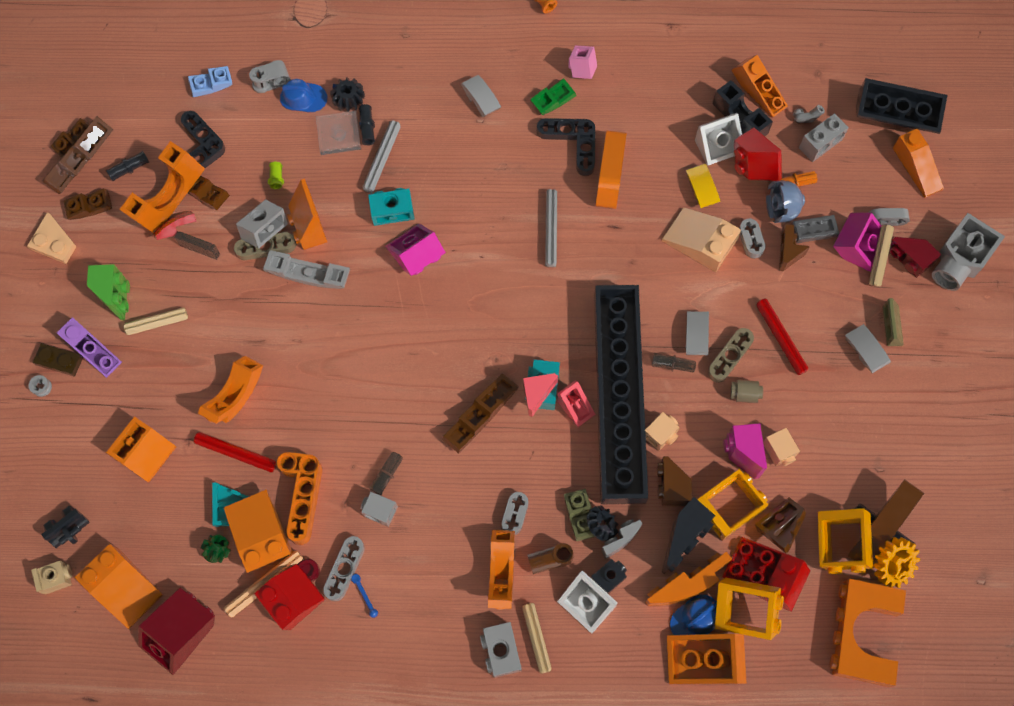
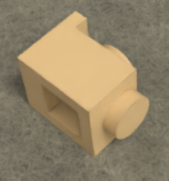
[31,561,73,595]

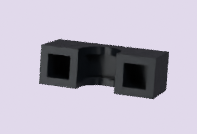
[712,80,773,136]

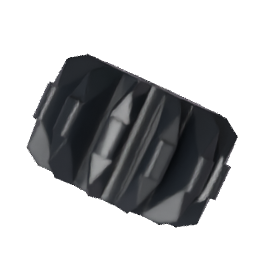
[330,77,365,113]

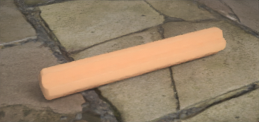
[224,551,304,617]

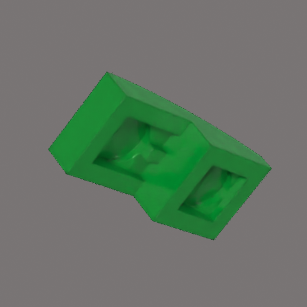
[530,78,577,115]

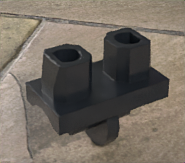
[41,506,90,548]

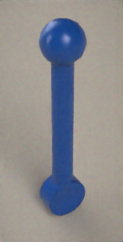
[351,574,378,618]

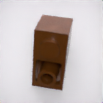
[657,456,692,506]

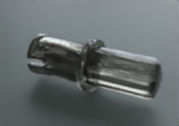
[652,353,696,373]
[369,452,403,495]

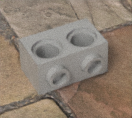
[799,113,849,162]

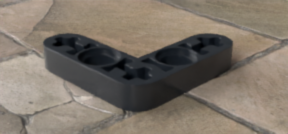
[181,111,225,168]
[536,118,595,176]

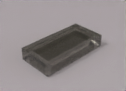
[174,231,220,260]

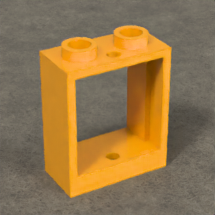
[697,469,768,541]
[818,508,873,574]
[715,578,784,640]

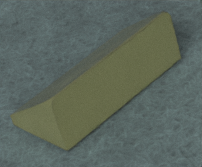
[883,298,904,346]

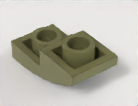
[564,489,595,542]

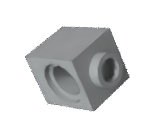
[360,492,398,527]

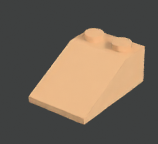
[662,208,741,272]

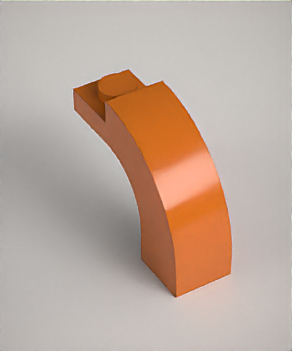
[198,356,263,424]
[488,530,515,610]

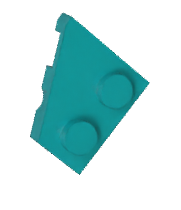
[212,482,250,527]

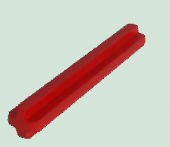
[756,298,808,375]
[193,432,277,472]

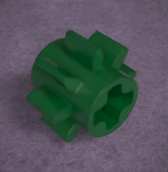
[200,535,231,563]

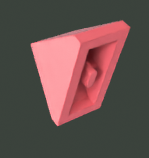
[523,373,558,417]
[557,380,596,427]

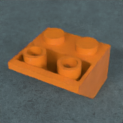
[106,416,176,483]

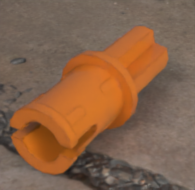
[779,171,818,187]

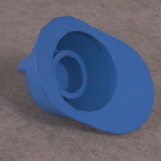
[280,79,327,112]
[670,595,717,635]

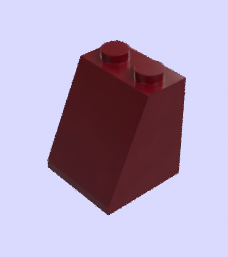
[138,587,215,675]

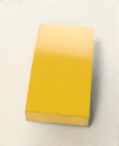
[686,164,720,208]

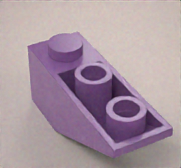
[57,317,122,378]

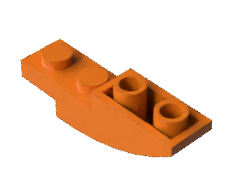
[645,552,732,606]

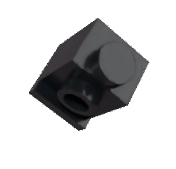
[591,559,627,594]

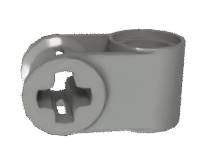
[249,60,291,93]

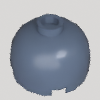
[766,180,805,223]

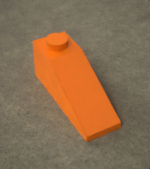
[893,128,944,198]

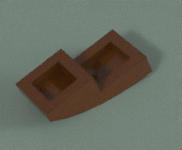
[188,176,230,211]

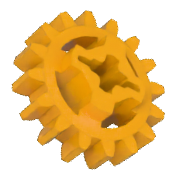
[873,537,920,588]

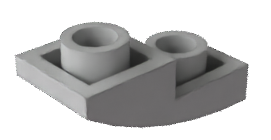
[461,75,501,117]
[686,311,709,355]
[845,324,891,373]
[601,519,642,559]

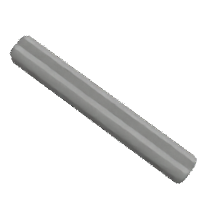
[363,120,400,193]
[545,189,557,267]

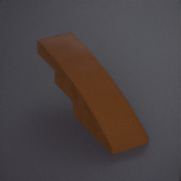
[42,116,114,194]
[442,373,519,454]
[848,479,924,570]

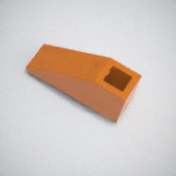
[732,55,788,118]

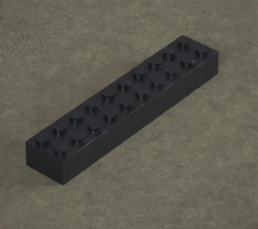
[594,285,648,504]

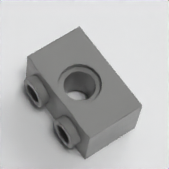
[236,199,288,248]
[480,622,522,678]

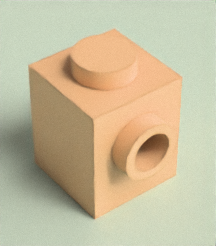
[645,412,679,451]
[763,428,800,466]

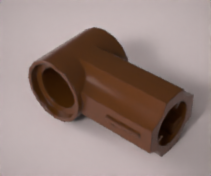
[527,543,574,575]

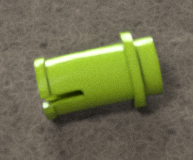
[268,161,284,189]

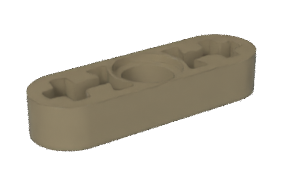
[234,232,296,260]
[708,328,754,383]

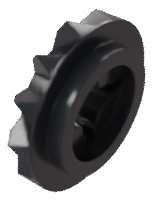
[587,505,619,541]

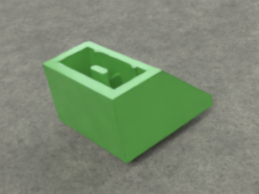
[87,264,130,320]

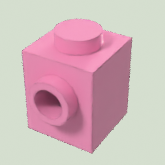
[568,46,597,79]

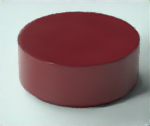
[298,559,320,582]

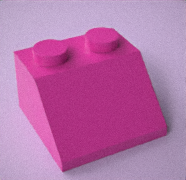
[833,213,881,272]
[386,223,446,276]
[723,424,767,479]

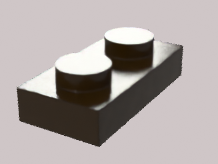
[32,343,83,377]

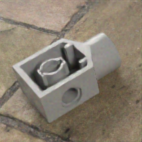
[932,213,1005,291]

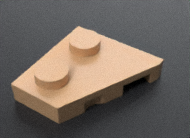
[27,213,76,264]

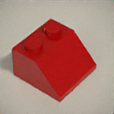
[734,128,782,181]
[254,564,325,630]

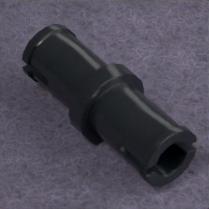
[359,104,375,146]
[106,151,149,181]

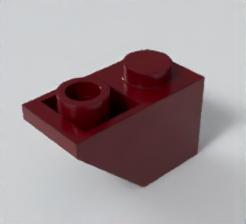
[889,237,941,278]

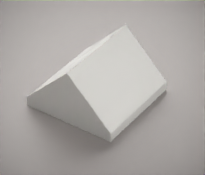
[695,113,742,165]
[557,571,618,633]

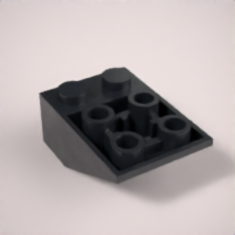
[662,497,716,574]

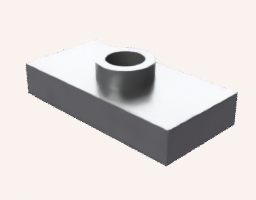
[792,215,839,243]

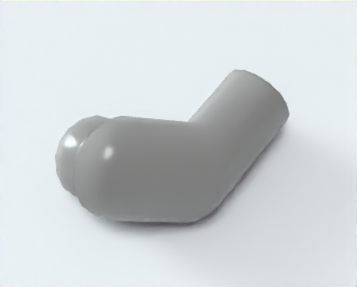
[793,105,825,123]

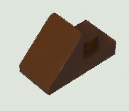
[779,224,810,271]

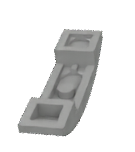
[263,250,350,289]

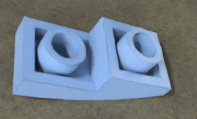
[188,66,232,97]

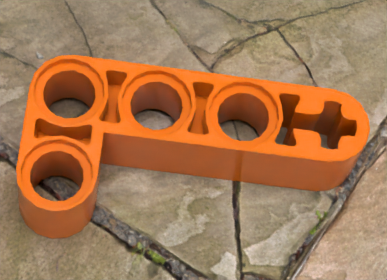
[596,130,627,209]
[277,452,322,545]

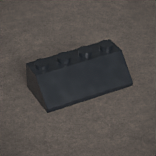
[856,78,948,134]

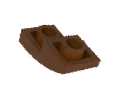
[51,118,89,157]
[63,188,112,220]

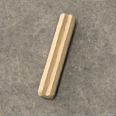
[869,225,894,287]
[124,307,188,335]
[522,603,552,674]

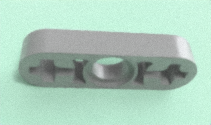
[323,536,365,601]

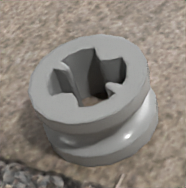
[29,375,52,397]

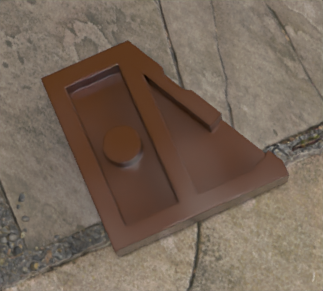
[755,497,806,554]

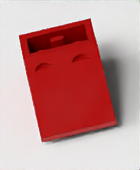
[722,537,811,612]

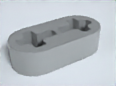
[868,208,910,226]
[739,218,765,258]
[502,492,528,535]

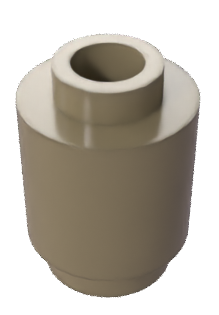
[731,380,763,403]

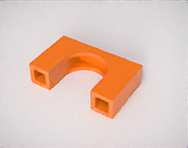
[119,141,205,233]
[830,579,906,687]

